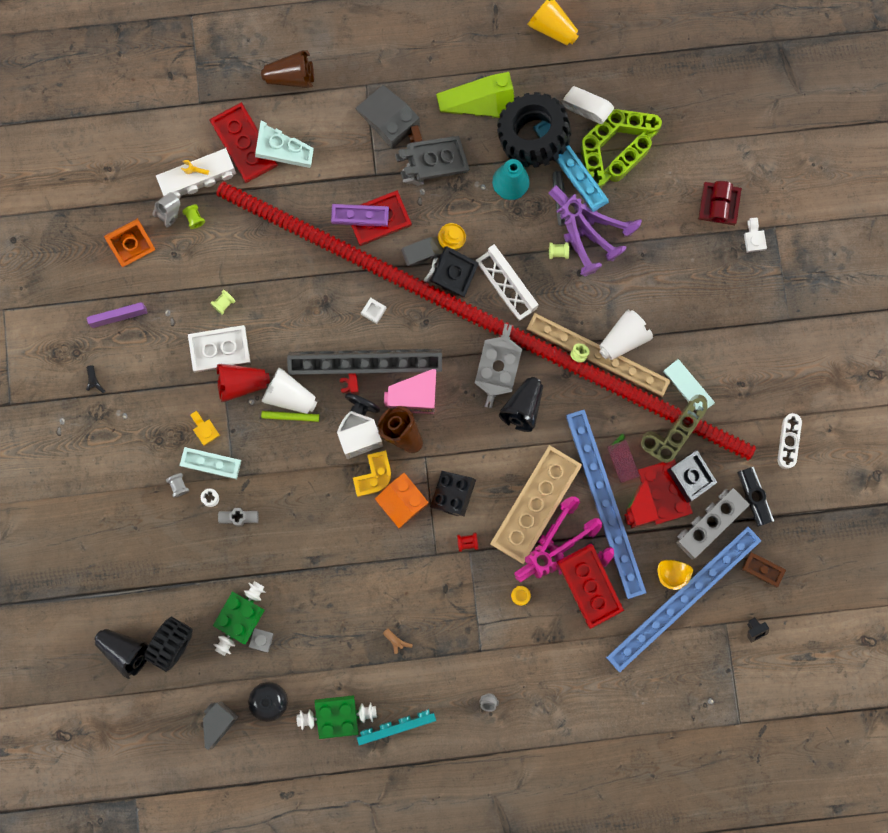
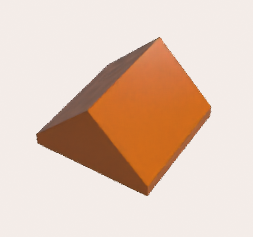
[104,218,156,267]

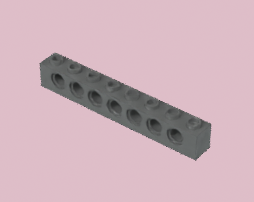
[287,349,442,375]

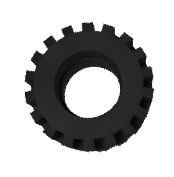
[145,616,193,672]

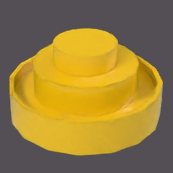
[438,223,466,251]

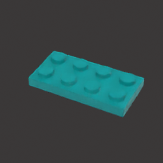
[357,709,436,745]

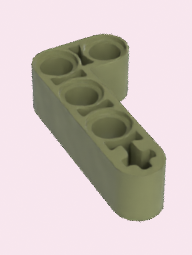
[641,395,708,463]

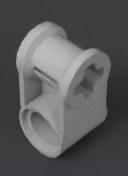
[152,192,180,228]

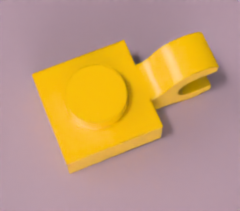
[190,411,220,446]

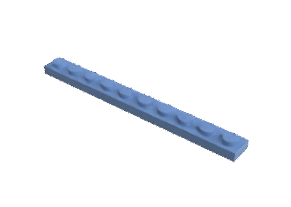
[566,410,646,599]
[606,527,761,672]

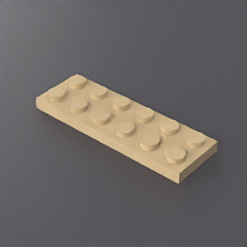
[490,445,582,564]

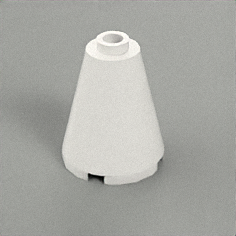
[599,309,653,360]
[262,368,317,414]

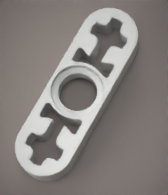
[777,413,802,469]

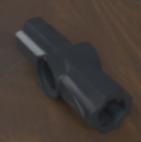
[737,466,774,527]

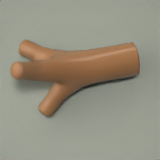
[383,629,413,654]

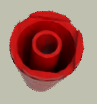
[217,364,270,402]

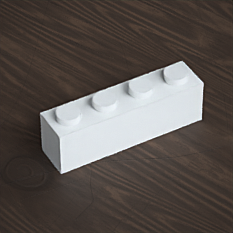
[156,148,236,199]

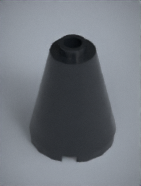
[499,377,543,432]
[95,629,149,679]

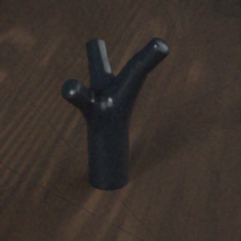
[86,365,105,393]

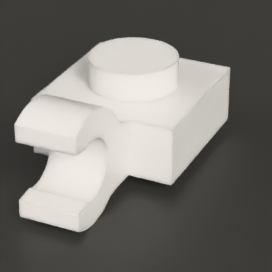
[744,217,767,253]

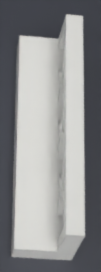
[475,244,538,321]

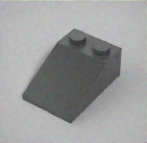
[355,85,420,149]

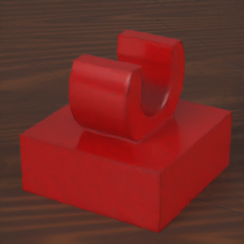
[340,373,359,395]

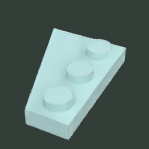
[255,120,314,168]

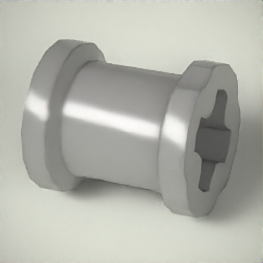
[166,473,189,498]

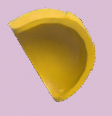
[658,560,693,590]

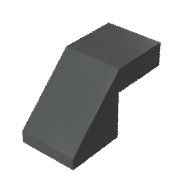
[401,237,444,266]

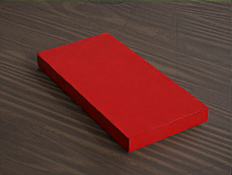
[209,102,278,183]
[557,544,624,629]

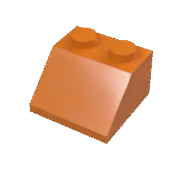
[375,473,429,528]

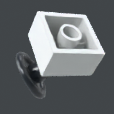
[337,393,383,459]

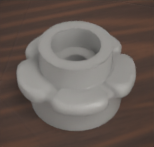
[479,693,499,712]

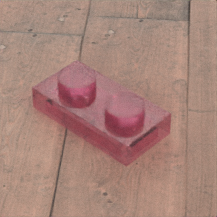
[607,440,639,483]

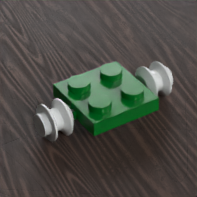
[213,581,266,656]
[297,695,377,739]

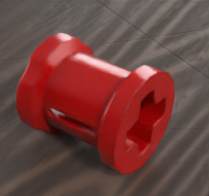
[457,533,478,552]

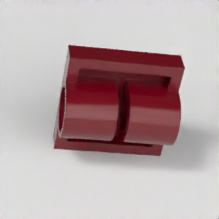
[698,181,742,226]

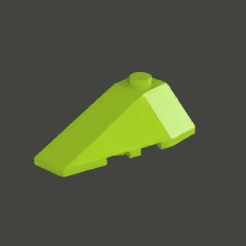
[436,72,514,118]

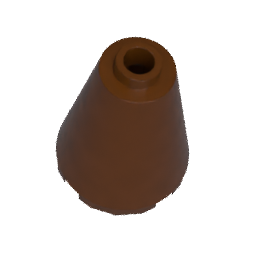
[261,50,314,88]
[377,406,423,454]

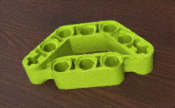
[580,109,662,188]

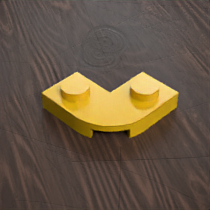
[353,450,391,497]

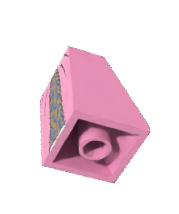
[384,369,436,414]

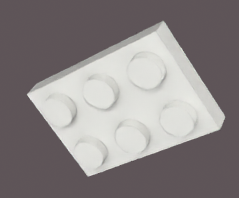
[188,325,251,373]

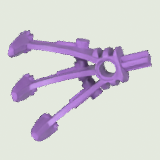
[548,185,642,276]

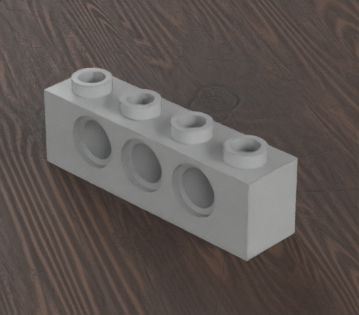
[676,488,750,559]

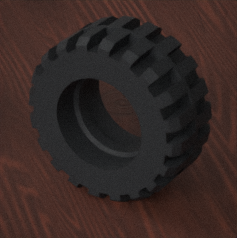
[497,92,571,168]

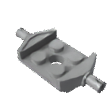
[475,324,522,408]

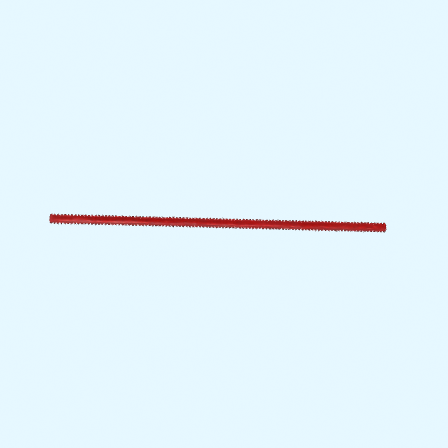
[216,181,756,461]

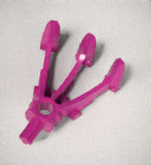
[514,496,614,583]

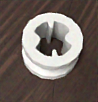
[201,489,219,507]

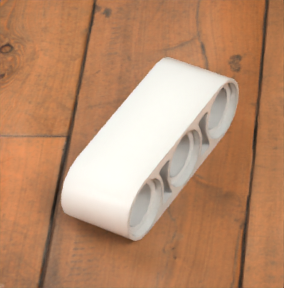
[561,86,614,124]

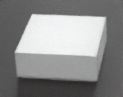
[361,297,387,324]

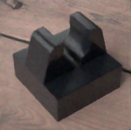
[747,617,769,643]

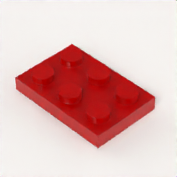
[351,190,412,246]
[637,458,693,525]

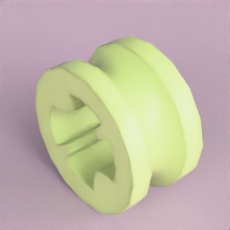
[570,343,590,362]

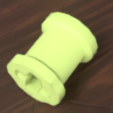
[549,242,569,259]
[210,290,236,315]

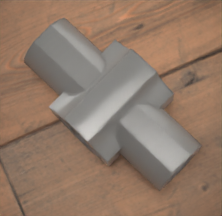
[218,508,259,527]

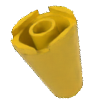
[527,0,579,45]

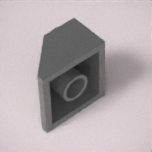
[203,701,239,750]

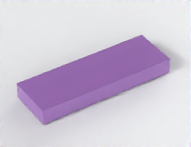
[331,204,389,227]
[87,302,147,328]

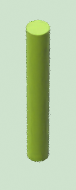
[261,411,320,422]

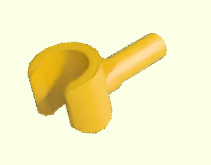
[181,160,209,175]

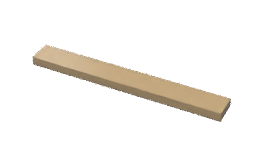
[526,313,671,398]

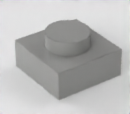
[249,628,274,653]

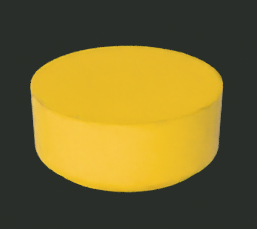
[511,586,531,606]

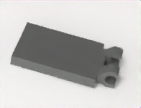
[395,136,470,181]

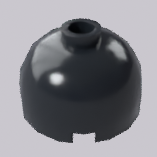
[248,682,288,722]

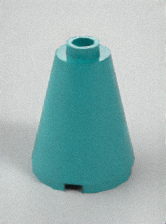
[492,159,530,200]

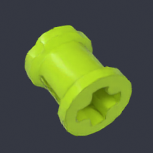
[182,204,205,229]

